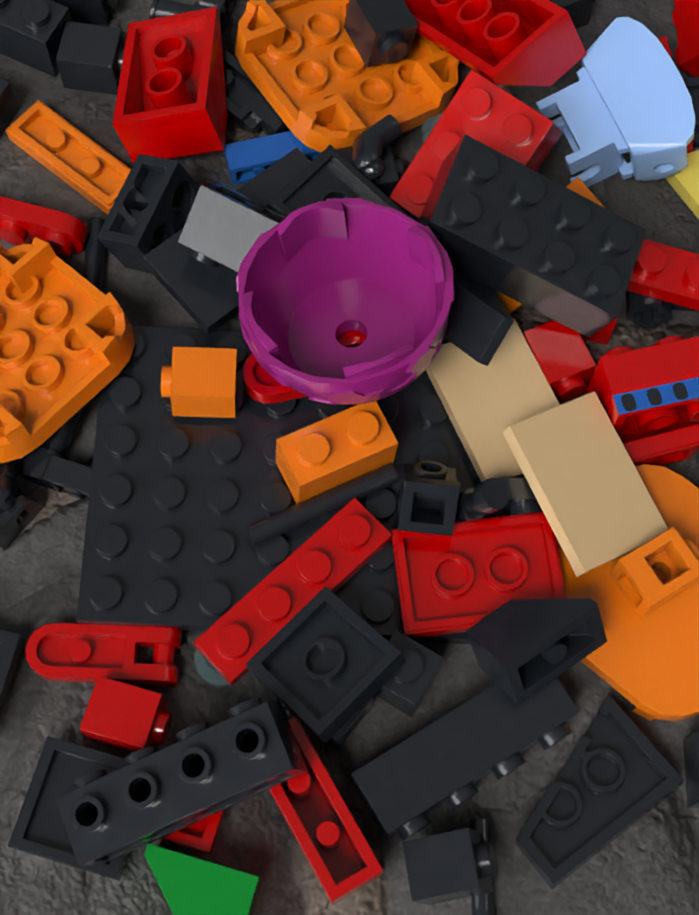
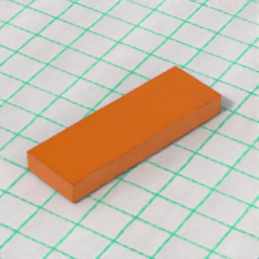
[6,99,131,215]

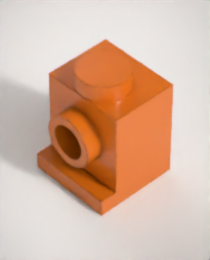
[609,526,699,620]

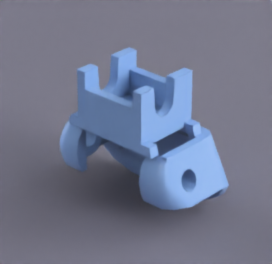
[536,17,696,187]

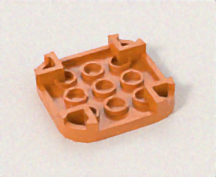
[235,0,459,153]
[0,237,135,463]
[557,464,699,722]

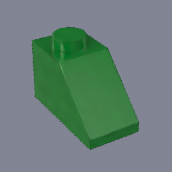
[144,844,262,915]

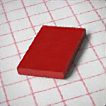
[391,512,566,638]

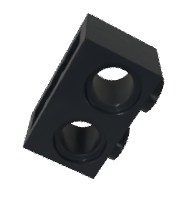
[97,154,199,274]

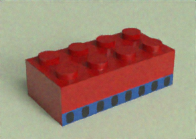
[585,335,699,443]

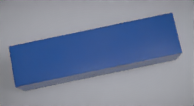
[224,131,321,186]

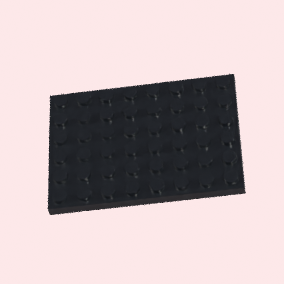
[76,325,510,644]

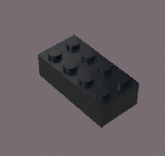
[418,134,647,338]

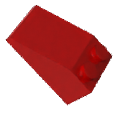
[112,7,228,163]

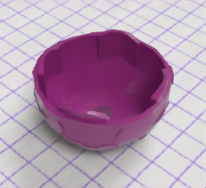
[236,198,455,405]

